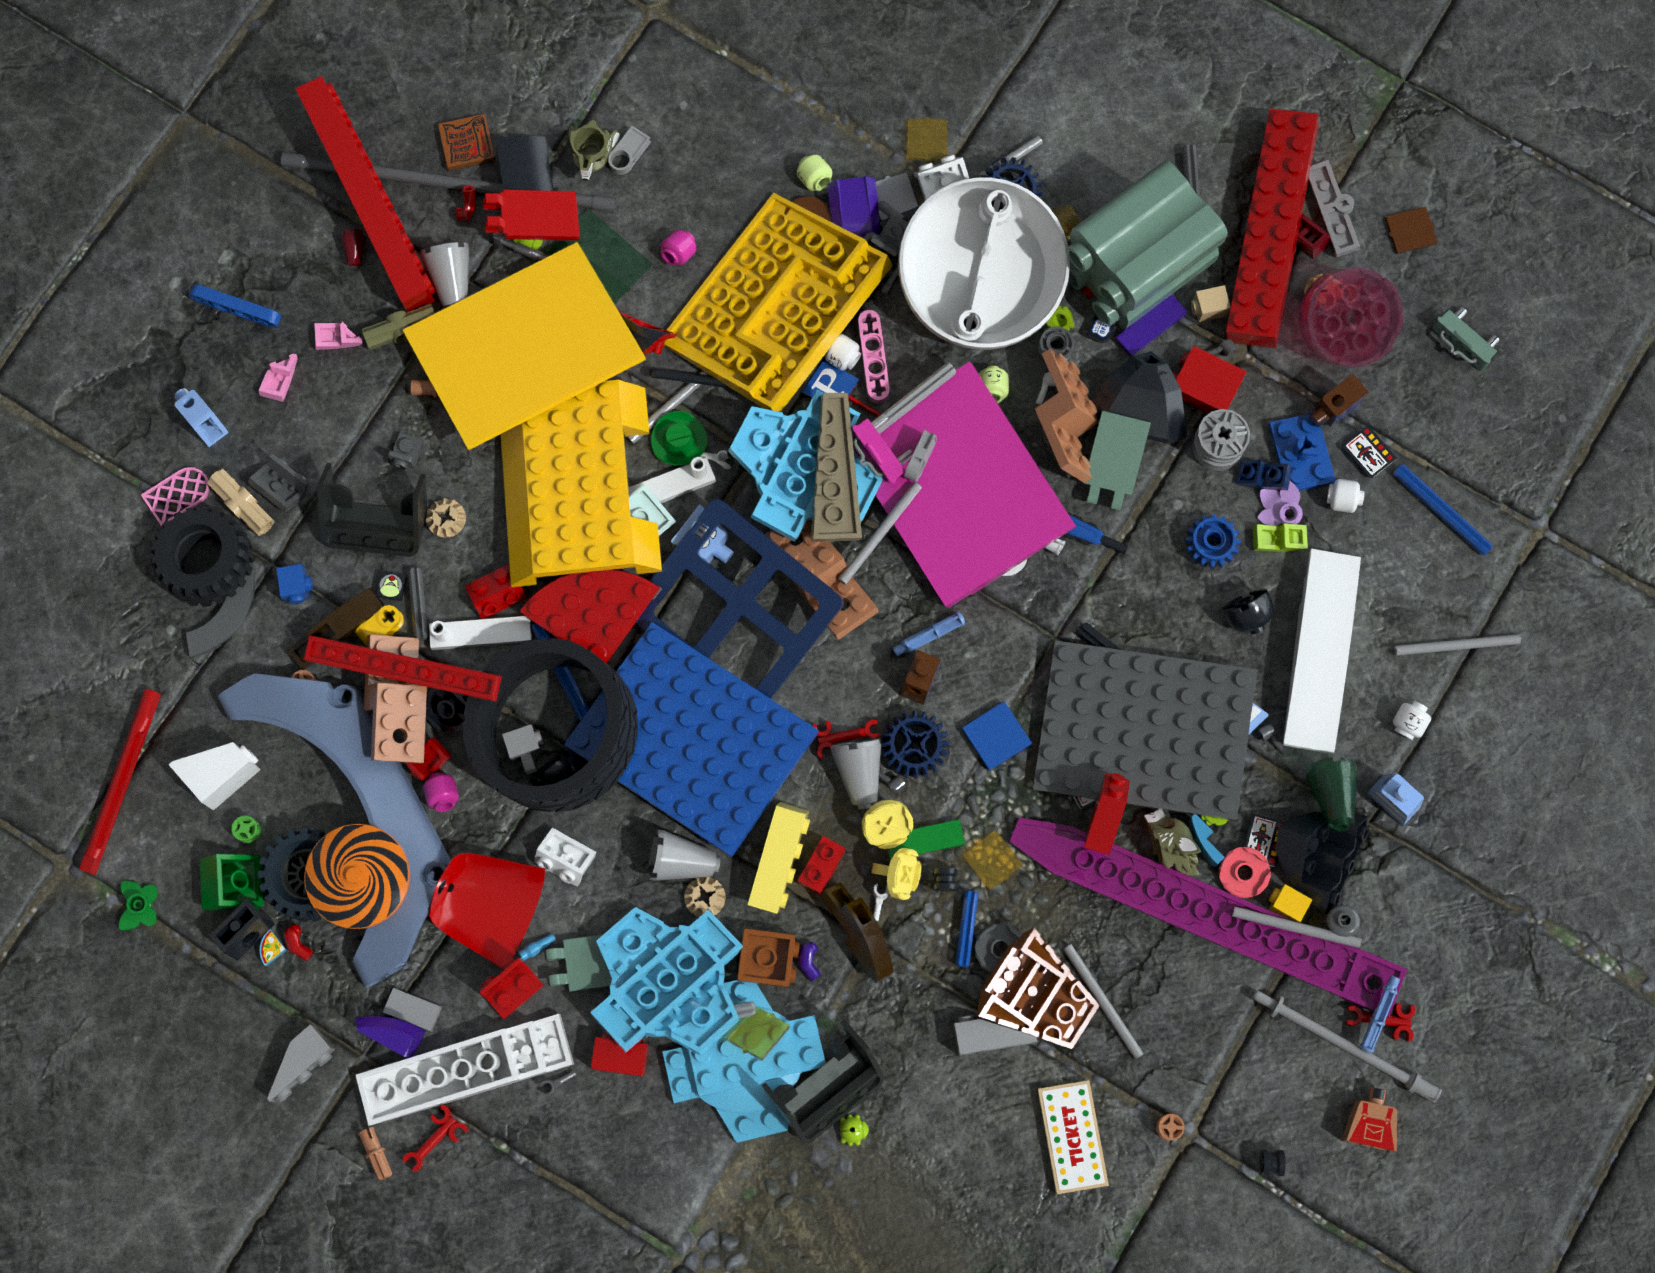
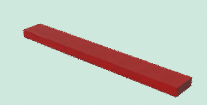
[303,635,502,701]

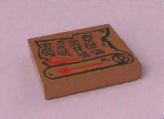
[438,114,496,171]

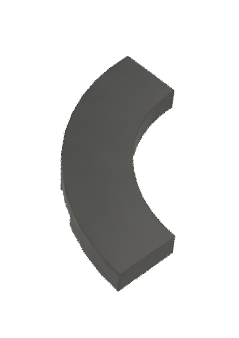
[186,570,255,658]

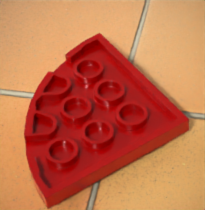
[520,569,660,664]

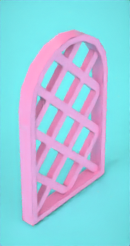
[141,468,210,528]

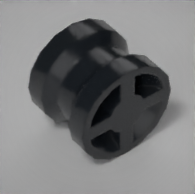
[933,868,958,891]
[1260,1150,1286,1176]

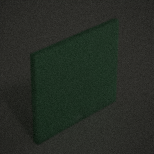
[546,209,653,305]

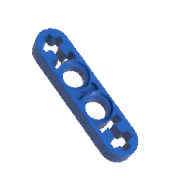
[188,284,282,328]

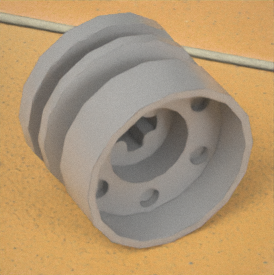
[1192,409,1250,471]

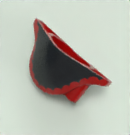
[619,311,677,354]

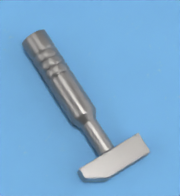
[493,233,549,261]

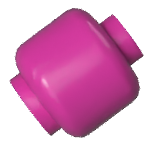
[660,229,696,266]
[423,772,459,812]

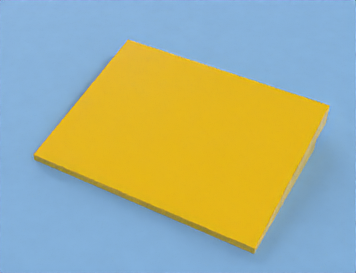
[664,193,893,412]
[403,242,646,450]

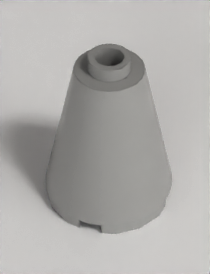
[420,242,469,308]
[831,738,881,809]
[648,829,720,881]

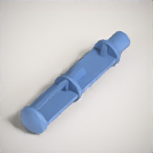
[892,612,965,657]
[1359,975,1400,1053]

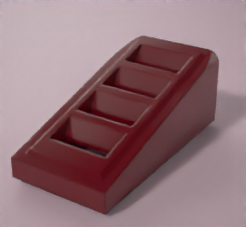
[1296,213,1330,259]

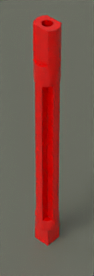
[79,689,161,875]

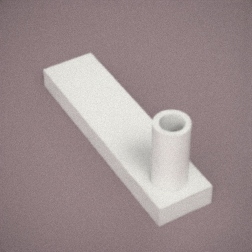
[628,457,716,503]
[429,616,532,650]

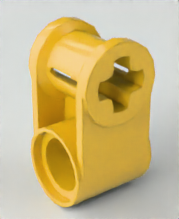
[355,605,404,646]

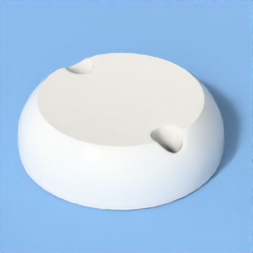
[898,178,1070,350]

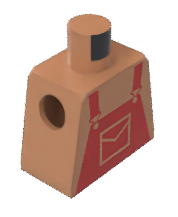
[1342,1087,1397,1152]

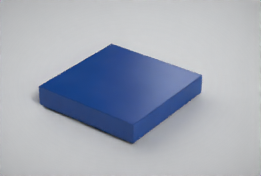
[962,701,1032,771]

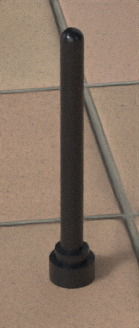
[649,368,730,388]

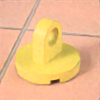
[862,800,913,849]
[871,848,921,900]

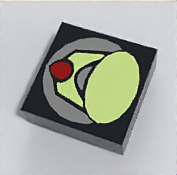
[376,572,407,601]

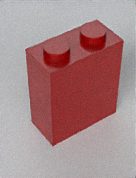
[1173,346,1247,414]
[1084,773,1130,855]

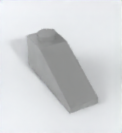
[953,1015,1037,1056]

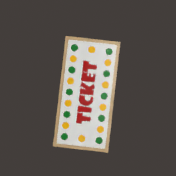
[1037,1080,1109,1194]

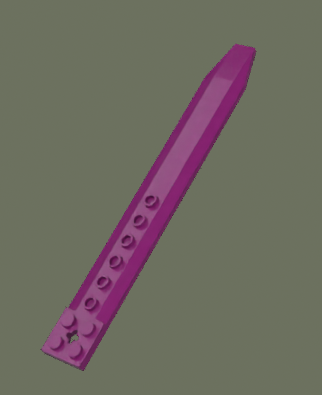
[1009,818,1408,1018]

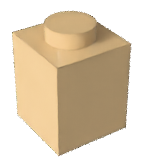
[1191,285,1231,322]

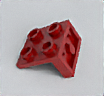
[479,958,544,1020]

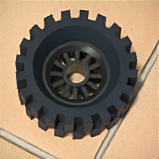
[258,827,328,922]

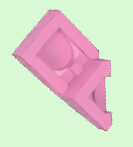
[314,322,363,350]
[258,354,297,402]

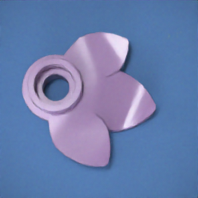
[1258,481,1303,526]

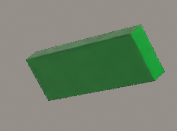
[887,819,965,861]

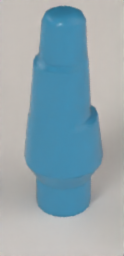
[518,934,555,961]

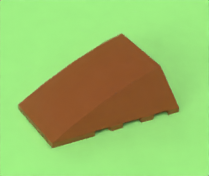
[977,927,1100,1049]

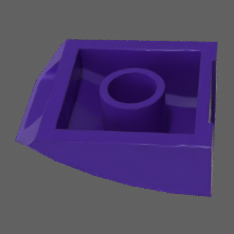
[827,176,881,239]
[356,1016,426,1058]

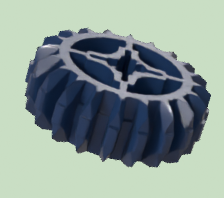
[980,157,1043,212]
[881,710,950,779]

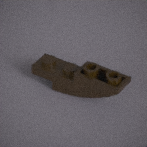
[287,588,384,670]
[819,882,894,983]

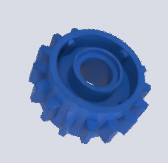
[1185,514,1241,569]

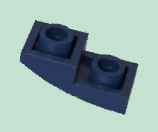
[1236,460,1293,490]

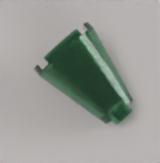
[1306,757,1357,832]

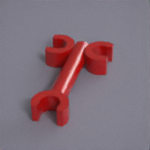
[813,720,881,760]
[1345,1003,1416,1042]
[402,1104,469,1172]

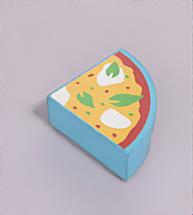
[260,929,287,966]

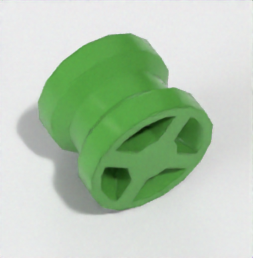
[232,816,261,844]

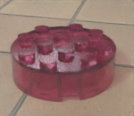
[1299,267,1403,367]

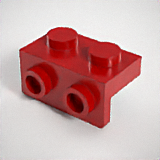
[465,563,526,619]

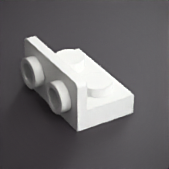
[913,154,969,201]
[534,828,596,886]

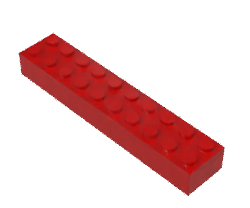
[295,76,436,312]
[1226,108,1319,348]

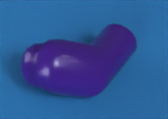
[798,941,821,982]

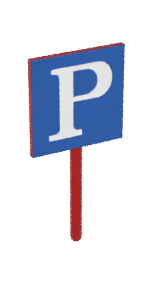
[802,359,881,417]

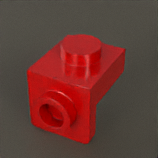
[406,738,452,780]

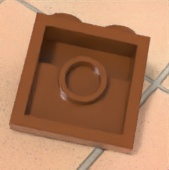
[737,928,800,989]

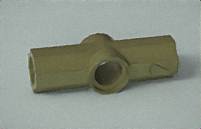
[362,304,435,350]

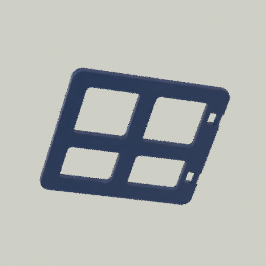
[636,499,843,699]

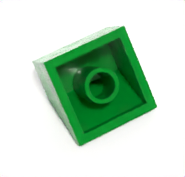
[199,854,264,911]

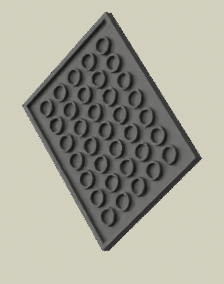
[1033,641,1257,821]

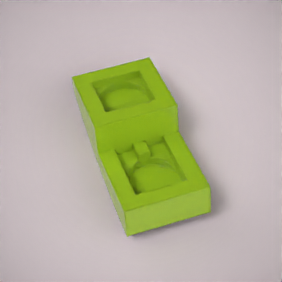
[1253,523,1308,552]

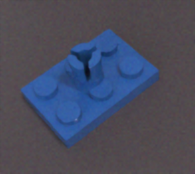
[1268,413,1336,492]

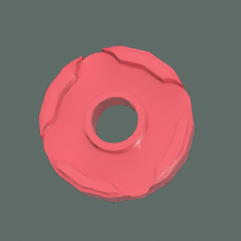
[1219,847,1271,898]

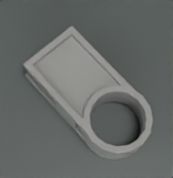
[608,126,651,175]
[904,430,937,482]

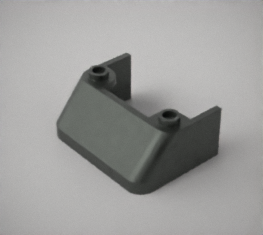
[317,463,427,557]
[762,1019,884,1143]

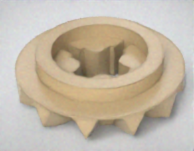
[426,498,466,538]
[684,877,726,917]

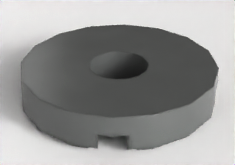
[975,924,1022,973]

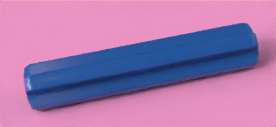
[955,891,978,967]

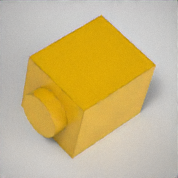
[1268,884,1312,923]

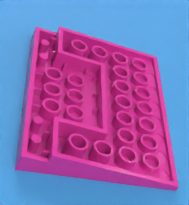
[852,361,1076,608]

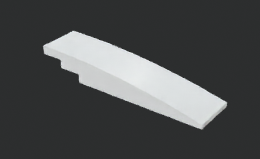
[1283,549,1361,754]
[356,1014,574,1126]

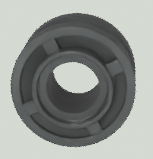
[1038,327,1074,362]

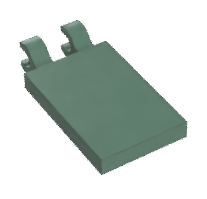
[1085,411,1151,511]
[546,934,612,992]

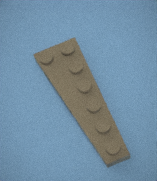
[811,393,862,542]

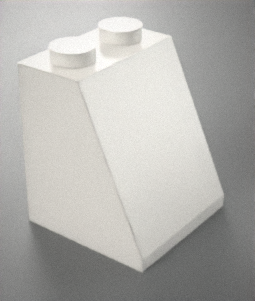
[169,742,261,810]

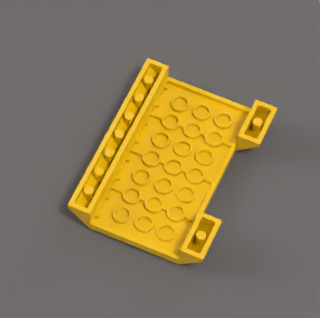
[501,380,662,587]

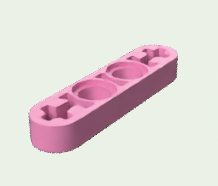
[858,310,889,404]

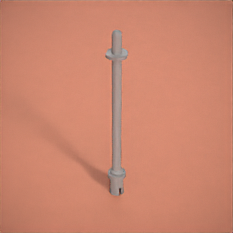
[1252,991,1442,1104]

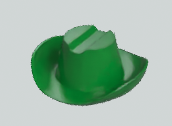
[651,411,708,466]

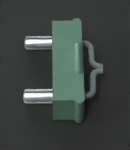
[1431,307,1499,371]

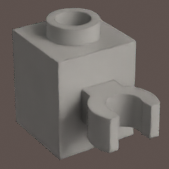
[502,725,544,775]

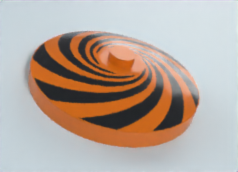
[304,824,410,929]

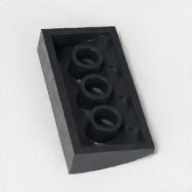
[496,136,554,191]

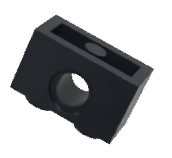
[209,899,275,961]

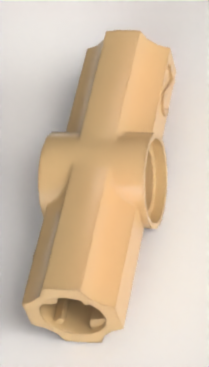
[207,469,274,536]

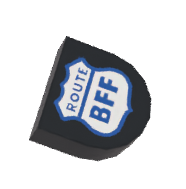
[1086,315,1115,343]

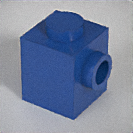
[276,564,313,605]

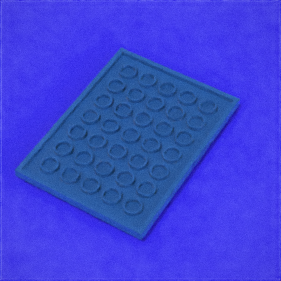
[564,622,819,858]

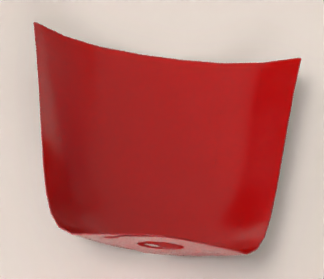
[429,853,545,968]

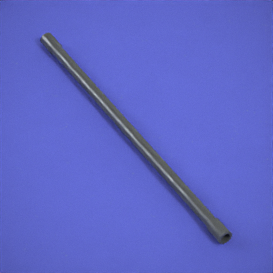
[281,152,616,213]

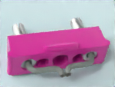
[851,414,913,483]

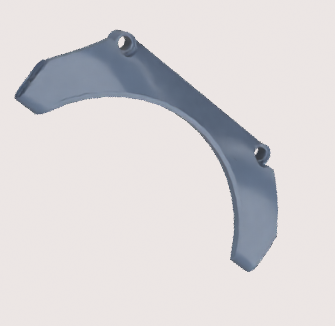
[218,673,451,988]

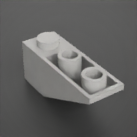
[267,1024,335,1103]

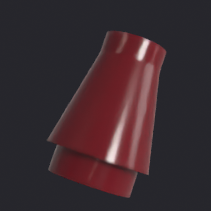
[341,229,366,266]

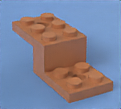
[1035,349,1099,483]
[765,520,879,640]
[364,635,427,763]

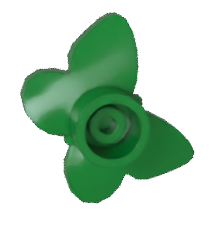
[119,881,158,931]

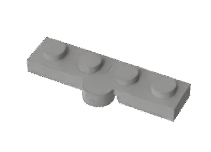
[1308,160,1360,257]

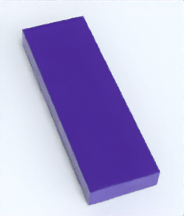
[1115,295,1188,358]

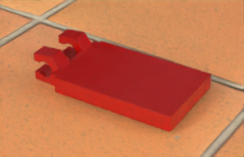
[483,190,580,240]

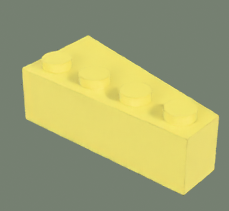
[748,802,810,914]

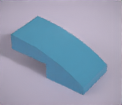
[1188,814,1225,868]

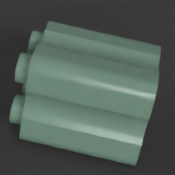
[1066,160,1228,329]

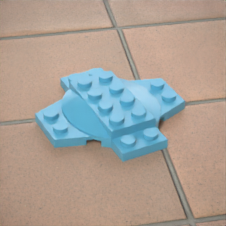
[728,390,883,542]
[590,907,743,1055]
[663,980,826,1143]

